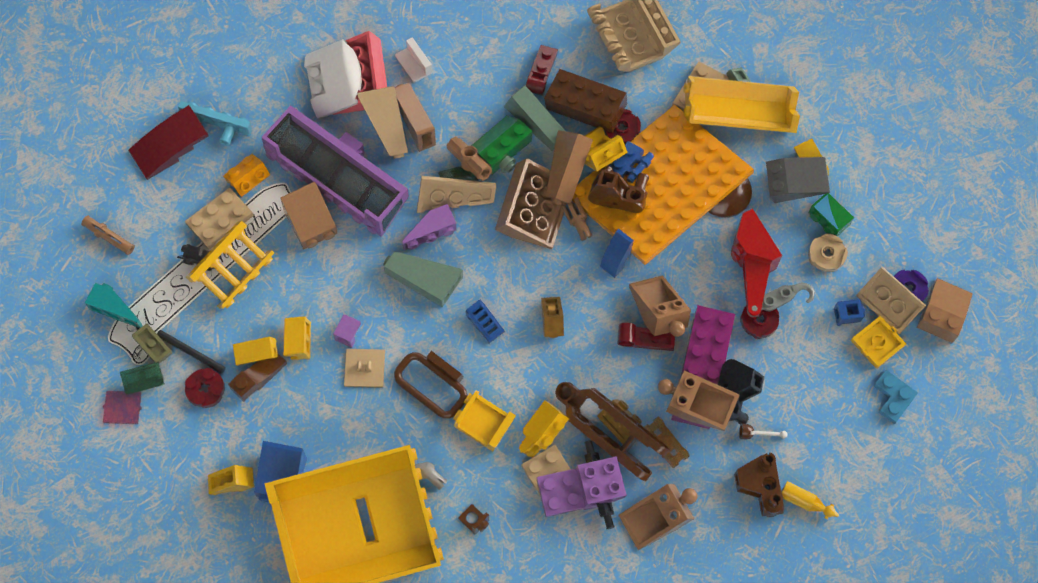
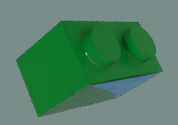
[808,193,854,236]

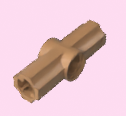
[447,136,492,181]

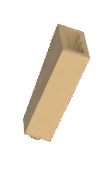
[357,86,408,159]

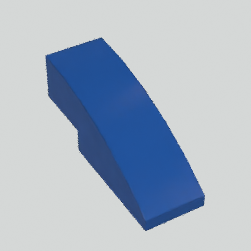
[600,229,634,278]

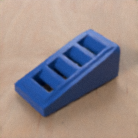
[465,300,505,343]

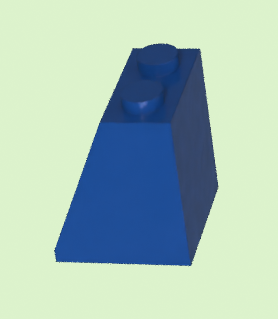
[254,441,307,502]

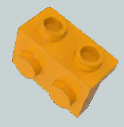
[223,154,270,197]

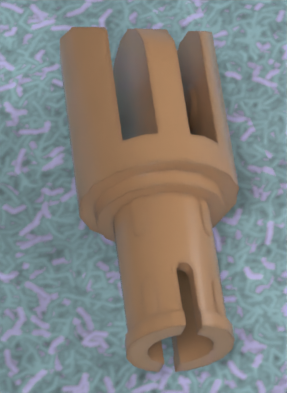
[561,197,592,241]

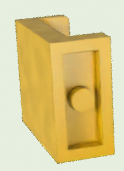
[584,126,628,171]
[453,390,516,452]

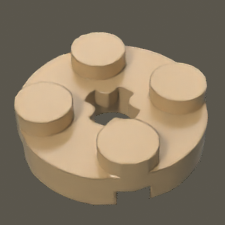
[808,234,848,272]

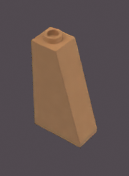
[395,83,436,152]
[546,130,593,205]

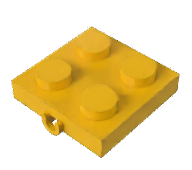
[850,316,906,369]

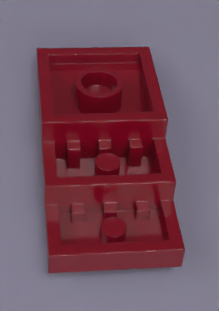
[128,105,209,180]

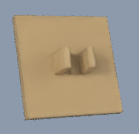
[344,349,385,388]

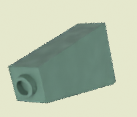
[504,85,565,151]
[383,251,463,307]

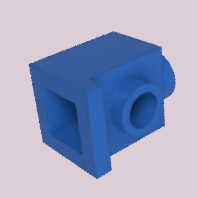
[834,299,865,326]

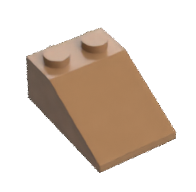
[916,278,973,343]

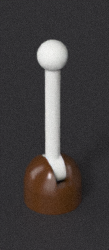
[739,423,787,440]

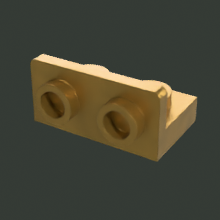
[597,399,643,444]

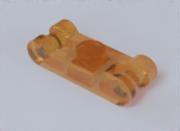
[644,416,690,468]

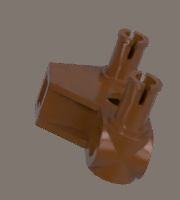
[588,166,649,213]
[734,453,784,517]

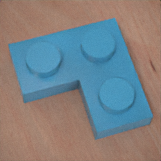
[874,370,918,424]

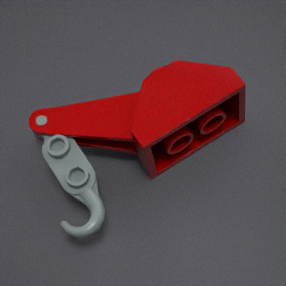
[731,208,815,318]

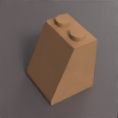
[280,182,338,249]

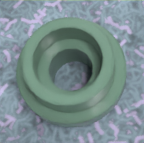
[499,156,516,173]

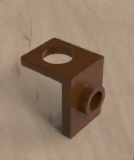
[458,504,489,535]

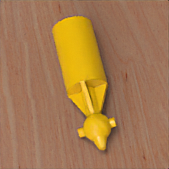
[781,481,839,520]

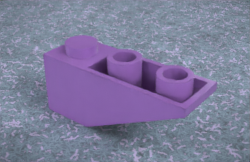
[402,204,457,250]

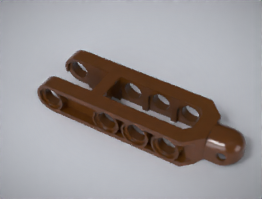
[555,382,670,481]

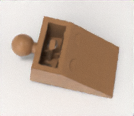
[629,275,691,337]
[658,370,739,431]
[618,484,698,550]

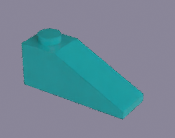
[85,283,143,328]

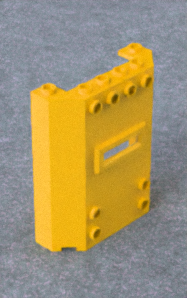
[264,445,444,583]

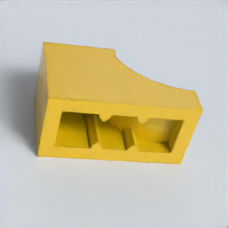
[208,465,254,495]

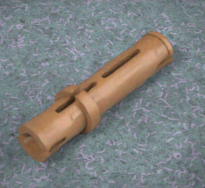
[81,215,135,255]

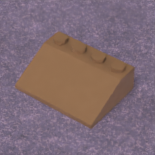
[495,158,567,249]

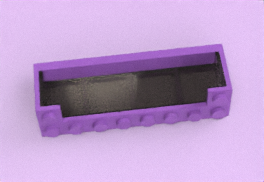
[261,105,409,237]

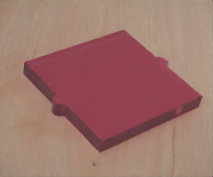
[103,391,142,424]

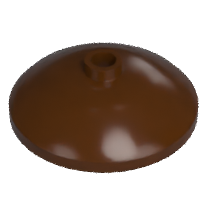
[708,178,752,218]

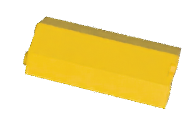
[683,76,800,133]

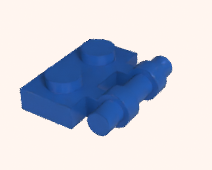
[608,141,654,184]

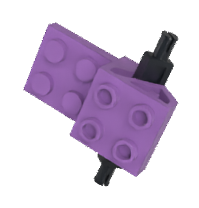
[536,440,627,529]

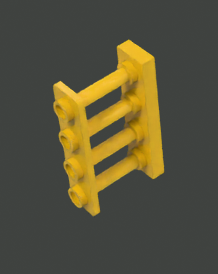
[185,221,274,309]

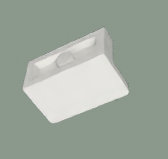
[395,37,432,83]

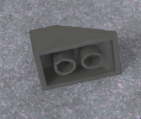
[766,157,830,203]

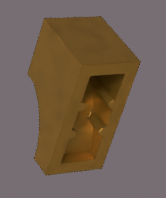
[541,297,564,338]

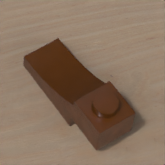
[228,354,287,402]

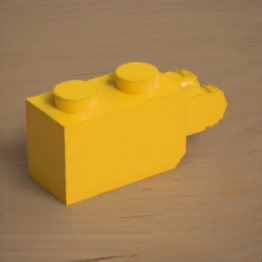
[519,400,569,458]

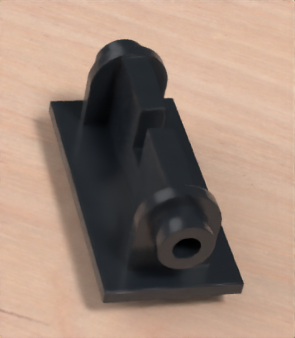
[177,244,220,271]

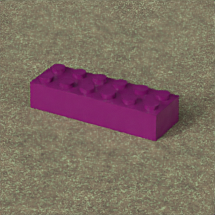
[671,305,735,429]

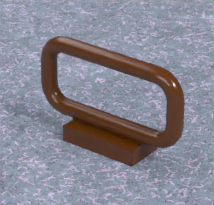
[394,350,468,419]

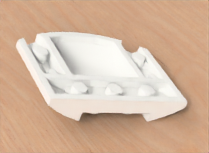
[304,39,362,119]

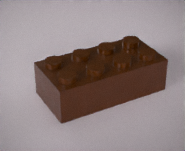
[544,69,628,133]

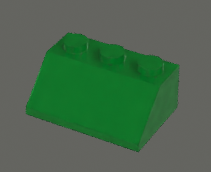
[471,115,532,175]

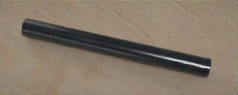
[157,330,226,374]

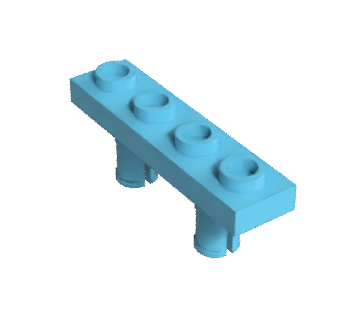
[178,101,252,146]

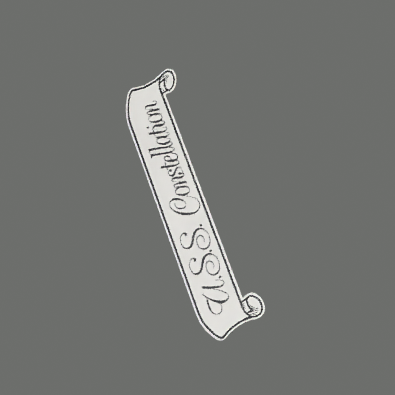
[108,183,291,365]

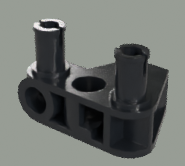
[718,359,765,425]

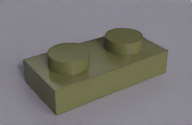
[132,323,172,365]

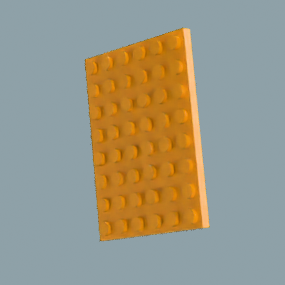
[572,105,754,265]

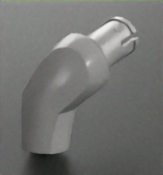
[415,462,447,490]

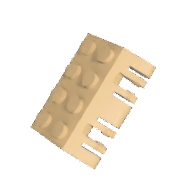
[587,0,681,72]

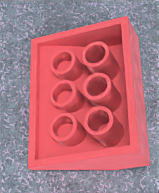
[333,31,387,115]

